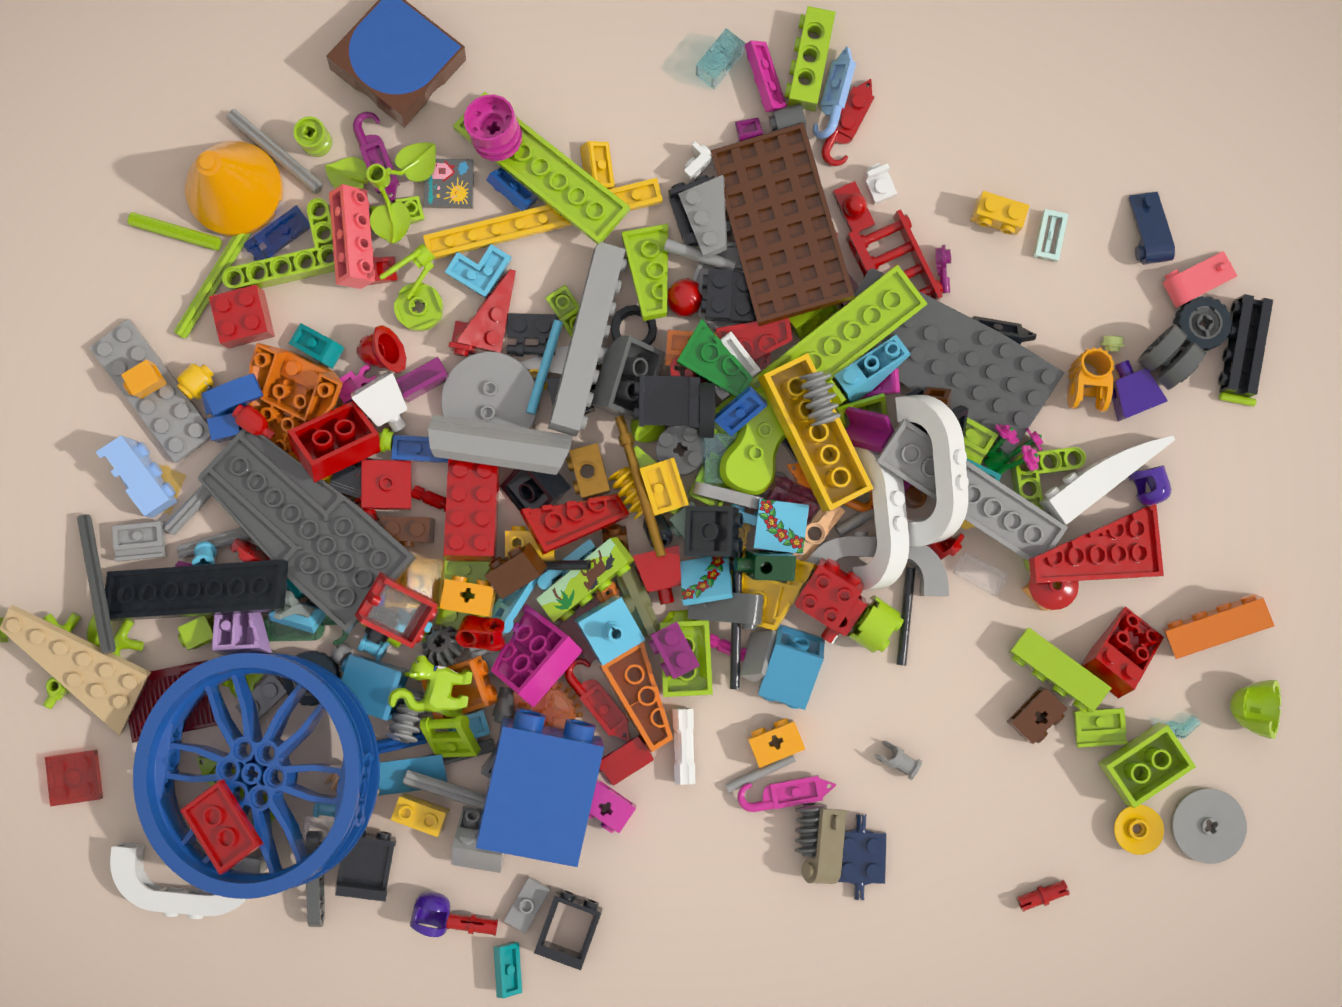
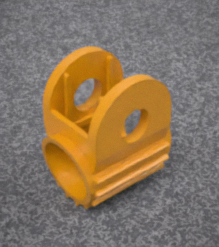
[1067,347,1115,412]

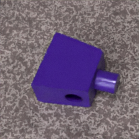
[1112,360,1168,422]

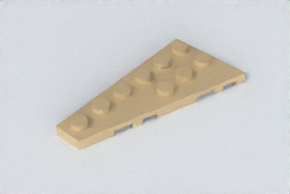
[0,605,151,736]

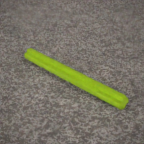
[174,233,252,339]

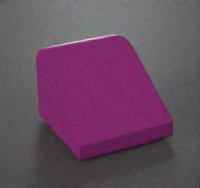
[735,118,763,142]

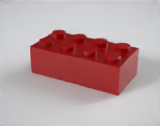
[443,459,500,562]

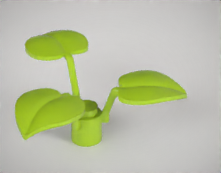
[325,142,436,244]

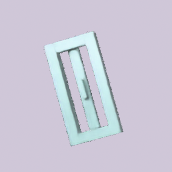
[1033,209,1068,262]

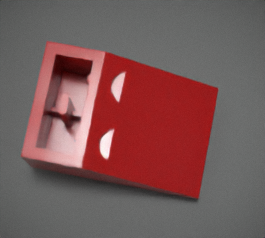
[1081,606,1164,699]

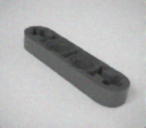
[305,831,325,927]

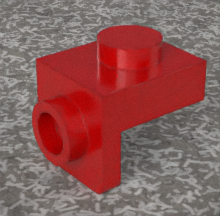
[927,533,965,560]

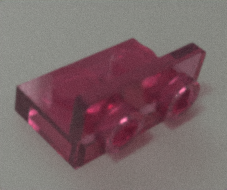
[765,475,819,523]

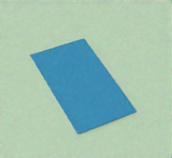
[378,755,448,796]

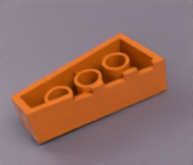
[1163,594,1275,659]
[599,641,673,752]

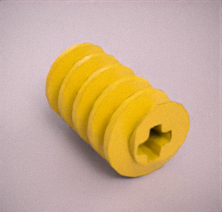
[608,466,644,520]

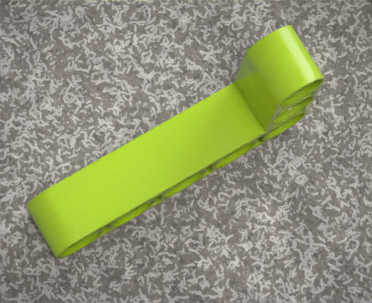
[222,198,335,291]
[1010,447,1086,572]

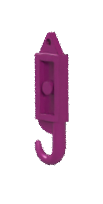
[353,112,400,203]

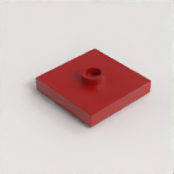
[361,460,411,510]

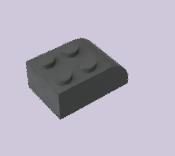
[591,336,665,421]

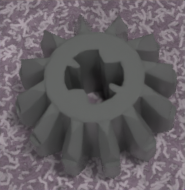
[421,624,465,667]

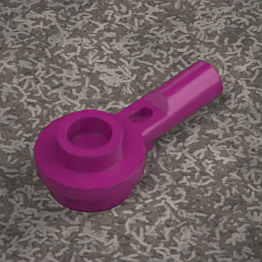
[935,245,951,294]

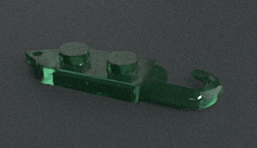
[264,616,350,645]

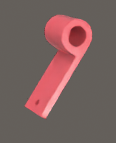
[1162,251,1237,308]

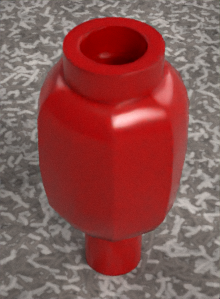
[232,404,276,440]

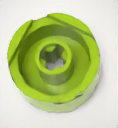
[847,595,904,653]

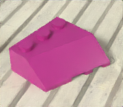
[490,604,583,708]

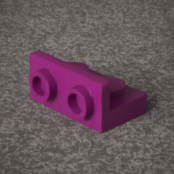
[649,622,700,680]

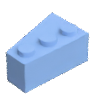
[96,436,178,518]

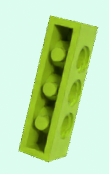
[784,6,836,112]

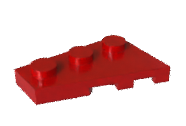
[716,318,793,360]

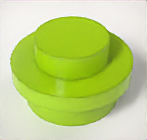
[379,428,395,452]

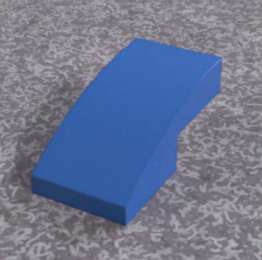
[204,374,263,416]

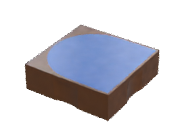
[326,0,466,128]

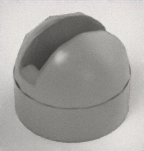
[331,644,353,666]

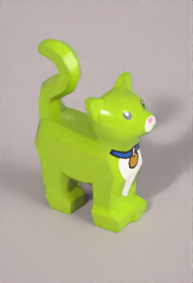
[388,655,473,717]

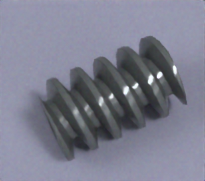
[795,803,827,857]

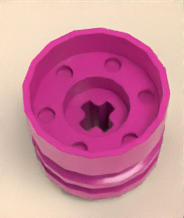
[464,94,522,161]

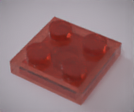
[45,749,103,807]

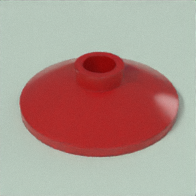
[1029,577,1079,610]

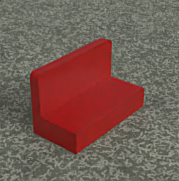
[600,735,654,785]

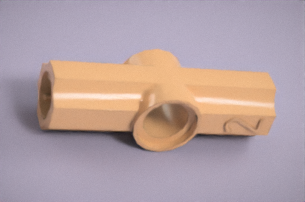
[788,506,845,562]

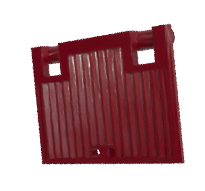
[128,660,217,743]

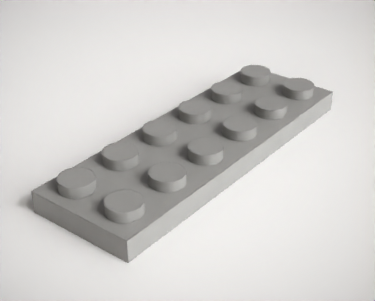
[89,319,211,463]

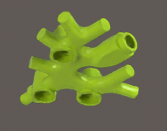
[43,612,144,709]

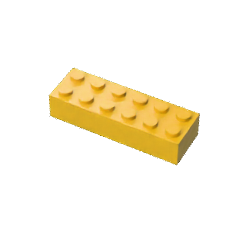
[758,353,874,512]

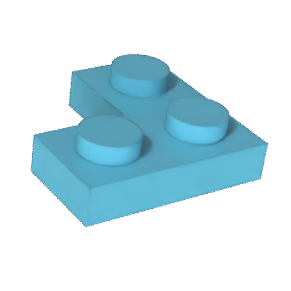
[445,244,512,298]

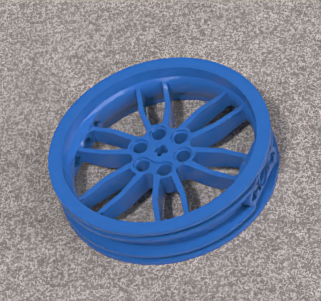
[133,653,380,899]

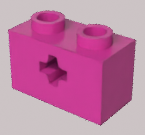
[589,778,637,833]

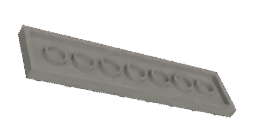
[875,419,1068,561]

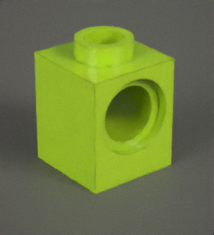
[178,615,214,650]

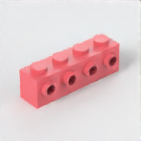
[329,184,375,289]

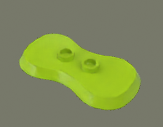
[719,388,786,495]

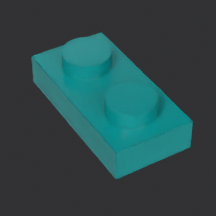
[493,941,522,999]

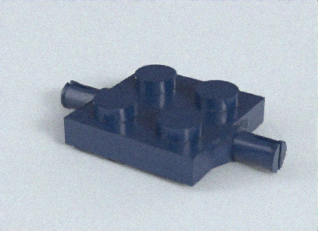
[838,814,886,900]

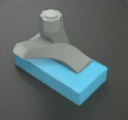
[268,591,326,634]

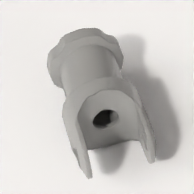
[875,741,922,780]

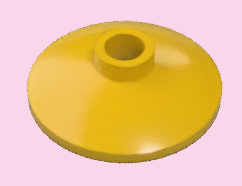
[1114,805,1164,855]

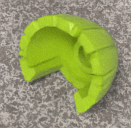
[1230,680,1281,739]

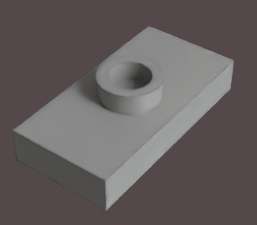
[504,876,551,933]

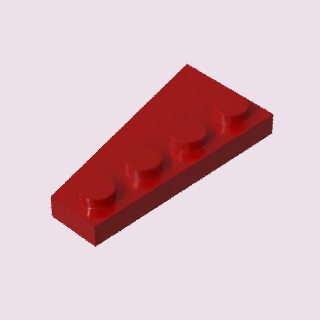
[520,494,630,555]

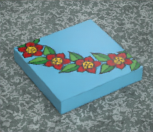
[753,499,809,554]
[680,557,733,606]

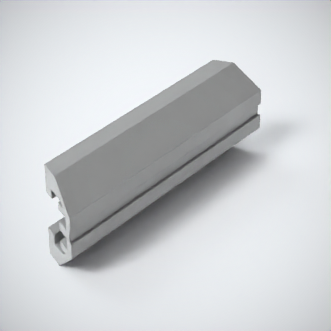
[428,415,573,475]

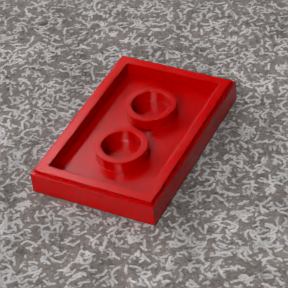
[180,779,264,875]

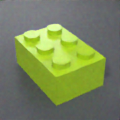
[1098,722,1196,809]

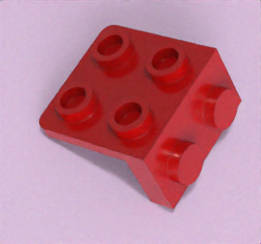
[795,557,863,630]

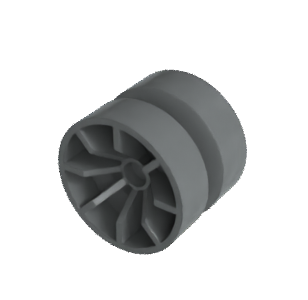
[1137,324,1206,390]

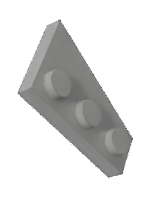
[678,175,727,259]

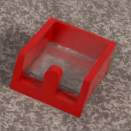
[355,571,438,649]

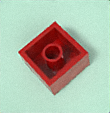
[209,285,275,349]

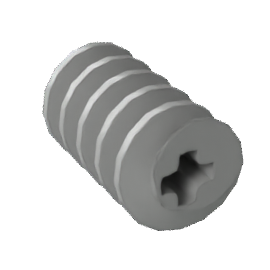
[799,371,841,427]
[386,687,428,743]

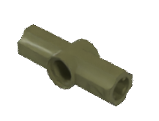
[615,563,660,637]

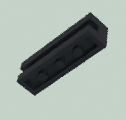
[1218,294,1273,397]

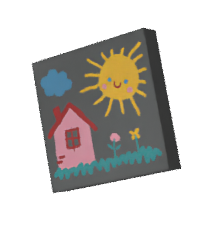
[424,159,474,209]

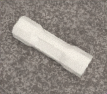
[672,708,696,785]

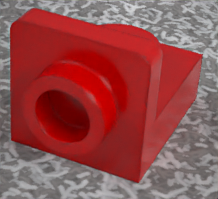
[448,321,476,357]

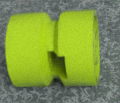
[293,116,332,157]

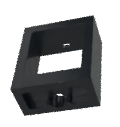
[534,890,603,970]

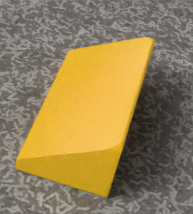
[580,141,615,190]

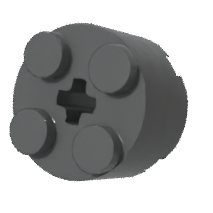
[656,426,705,477]

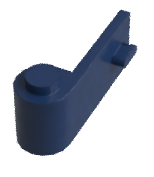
[1128,191,1175,265]

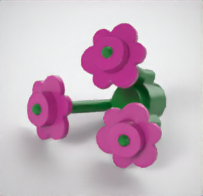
[984,424,1044,474]

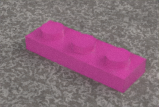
[744,40,787,112]

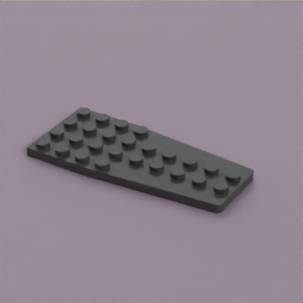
[850,269,1065,454]
[198,429,416,633]

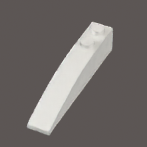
[1039,436,1175,525]

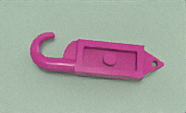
[737,775,836,812]

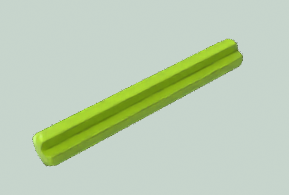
[127,212,222,251]

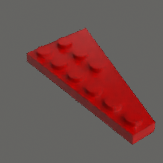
[1029,504,1164,584]

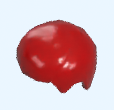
[667,278,703,317]

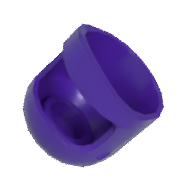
[1128,465,1172,505]
[410,891,451,937]

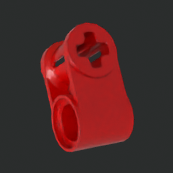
[455,615,505,651]

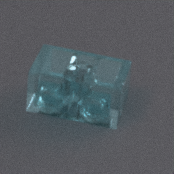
[696,28,745,89]

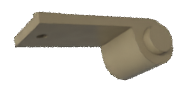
[801,808,847,884]

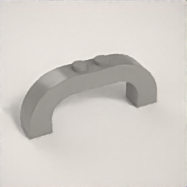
[798,532,949,596]

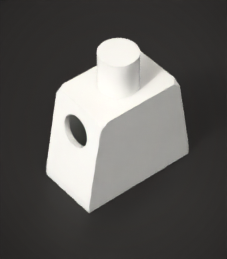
[351,370,407,432]

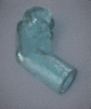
[1166,715,1201,739]

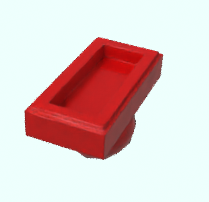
[833,181,875,232]

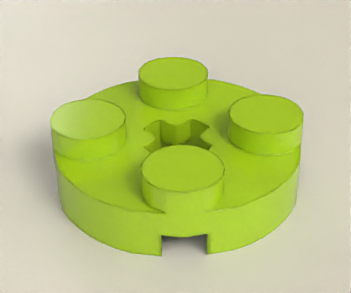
[394,282,444,332]

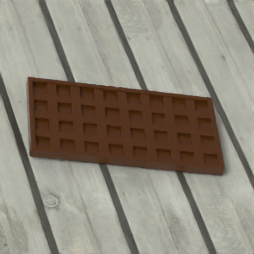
[711,123,855,326]

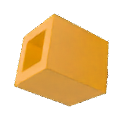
[121,359,167,399]

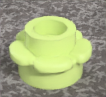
[1100,335,1125,351]

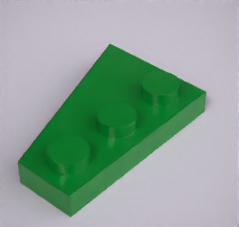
[676,319,753,398]

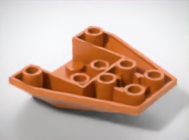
[248,343,343,458]

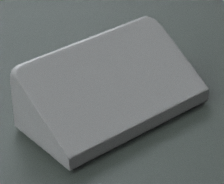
[740,630,777,682]

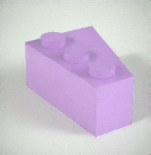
[212,612,272,656]

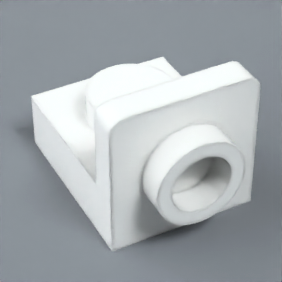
[684,141,711,183]
[863,163,897,205]

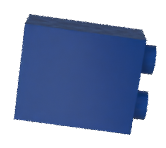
[476,709,604,867]

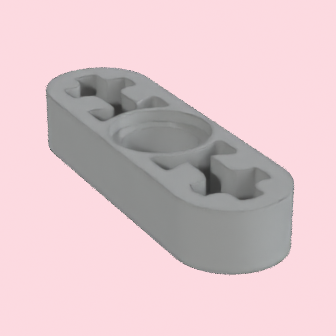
[693,481,764,509]

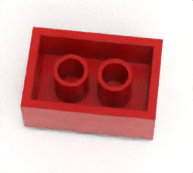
[288,401,380,483]

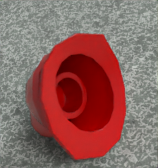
[356,325,407,373]

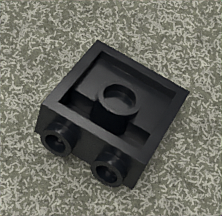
[701,268,755,323]
[684,506,744,558]

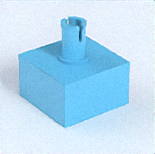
[574,595,645,665]

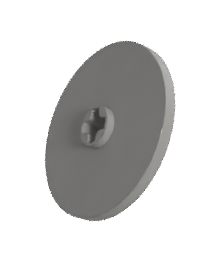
[1171,788,1247,864]

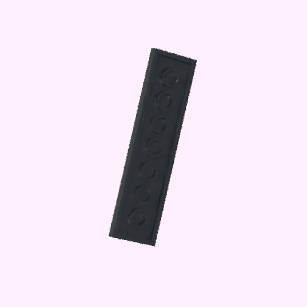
[105,559,288,621]

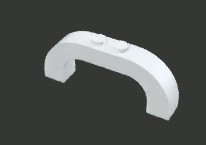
[895,395,969,547]
[853,446,909,591]
[110,842,266,919]

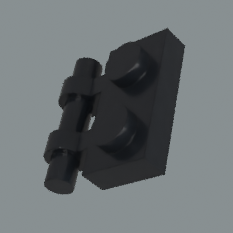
[506,313,557,357]

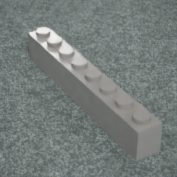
[548,242,627,437]

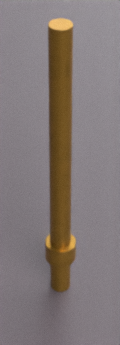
[615,415,666,558]

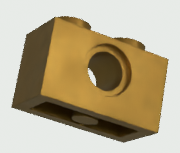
[566,443,611,499]

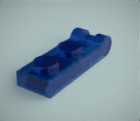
[243,205,311,261]

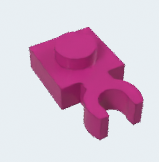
[339,365,377,404]

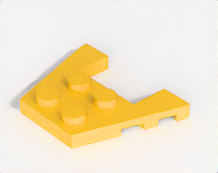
[730,546,816,630]

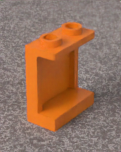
[421,655,497,719]

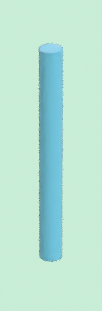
[526,320,563,415]

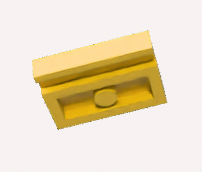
[639,457,689,516]

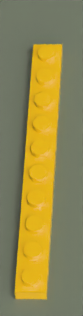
[423,178,663,260]

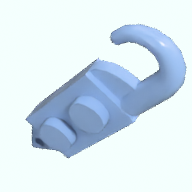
[813,46,856,139]

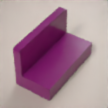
[396,357,449,402]
[845,406,894,453]

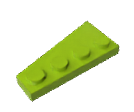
[621,223,668,321]

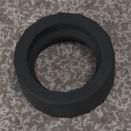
[611,305,657,346]

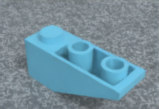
[834,335,910,403]

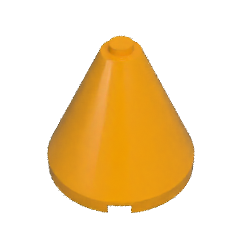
[185,141,283,237]

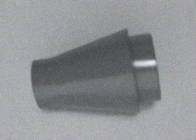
[492,687,516,723]

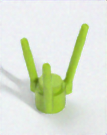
[379,243,435,300]

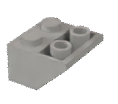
[451,807,505,873]

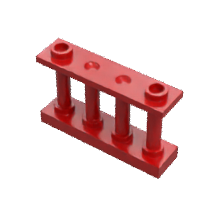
[846,209,943,301]

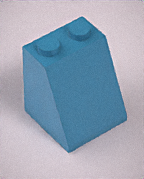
[758,624,825,710]
[341,653,409,721]

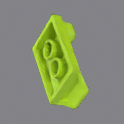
[660,610,713,697]

